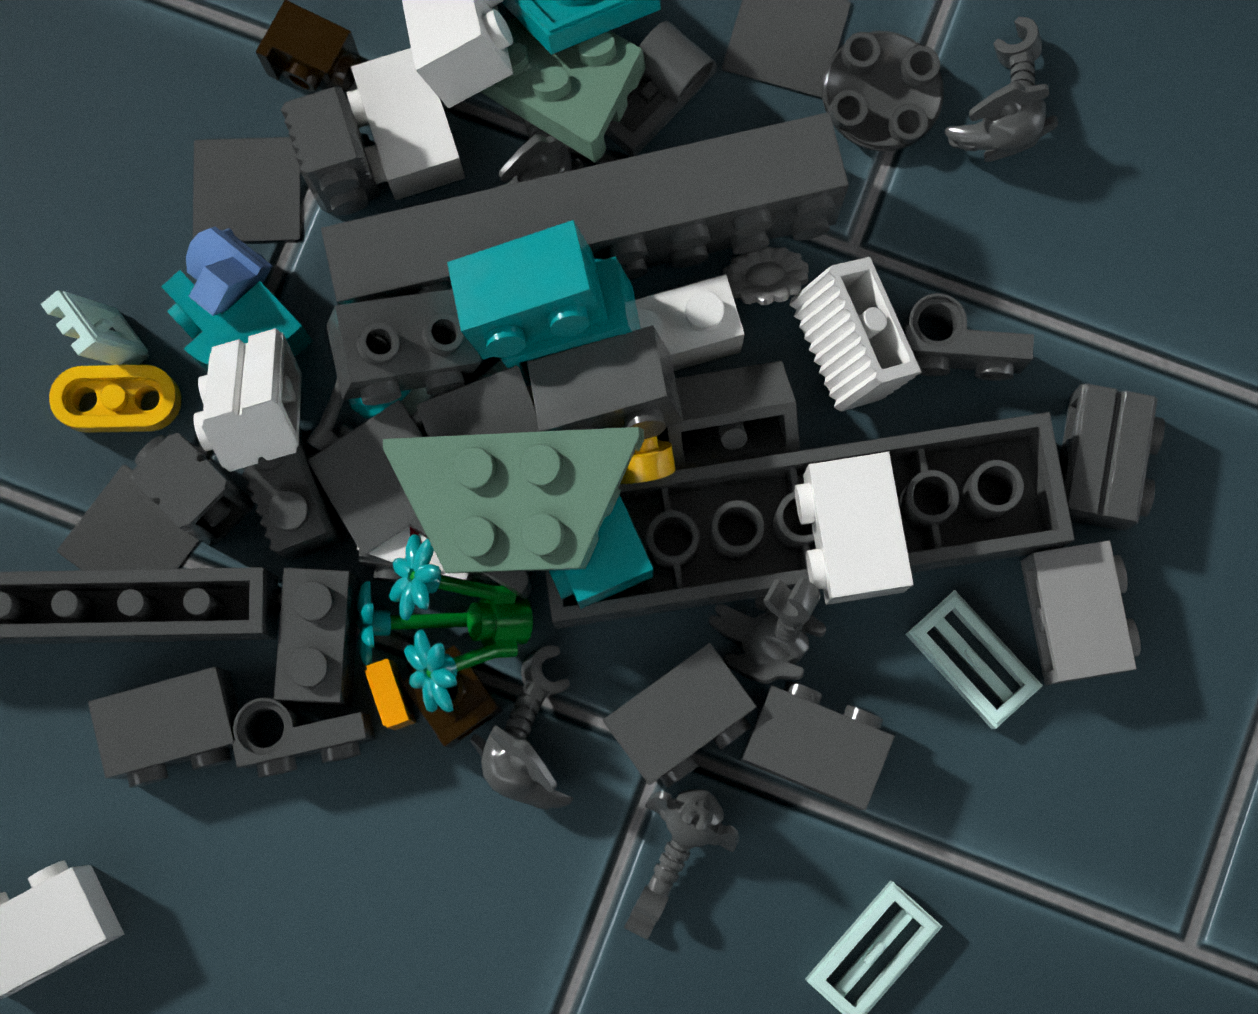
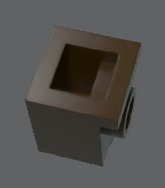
[256,0,361,93]
[401,644,502,748]

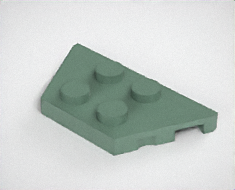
[481,18,646,162]
[383,427,644,573]

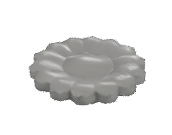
[723,246,809,305]

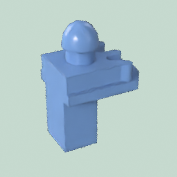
[186,226,272,316]

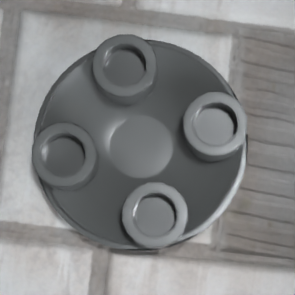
[822,31,944,151]

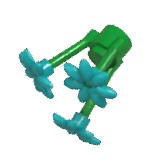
[356,534,533,712]

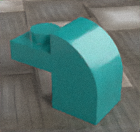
[161,270,313,371]

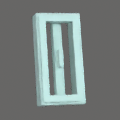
[41,290,149,365]
[905,590,1043,729]
[805,881,943,1014]

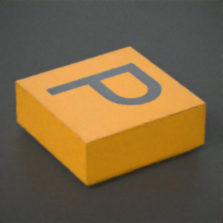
[364,658,417,730]

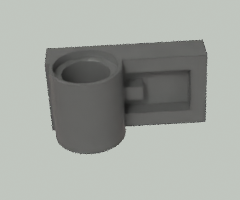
[605,20,717,157]
[902,293,1034,381]
[232,698,375,778]

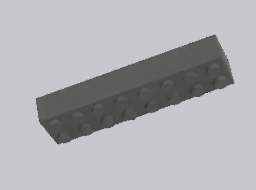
[321,112,849,305]
[545,412,1075,629]

